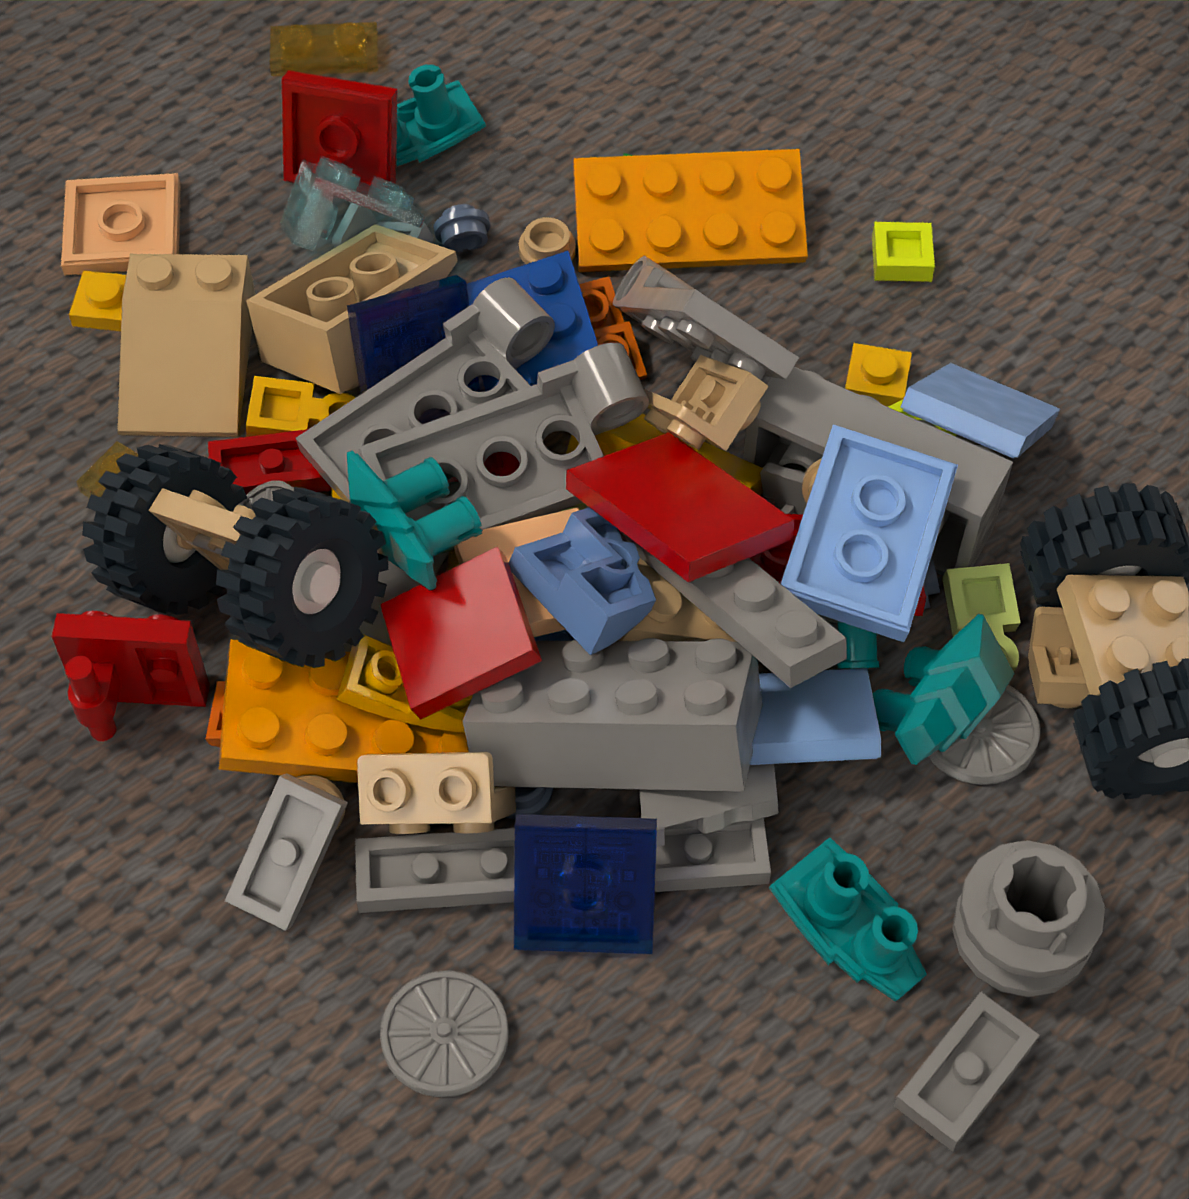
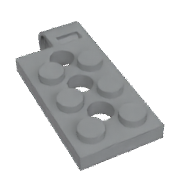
[613,256,799,380]
[296,278,555,502]
[359,343,649,557]

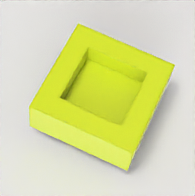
[872,222,935,282]

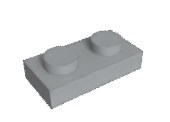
[225,773,348,931]
[894,991,1040,1152]

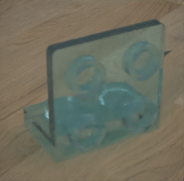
[280,156,425,251]

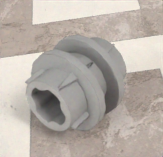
[952,840,1105,997]

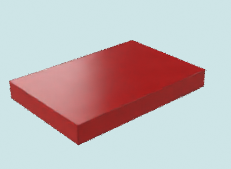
[566,432,794,583]

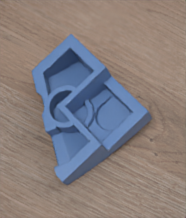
[509,507,656,656]

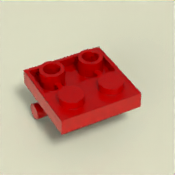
[51,611,210,741]

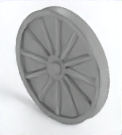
[929,685,1040,785]
[380,971,509,1097]

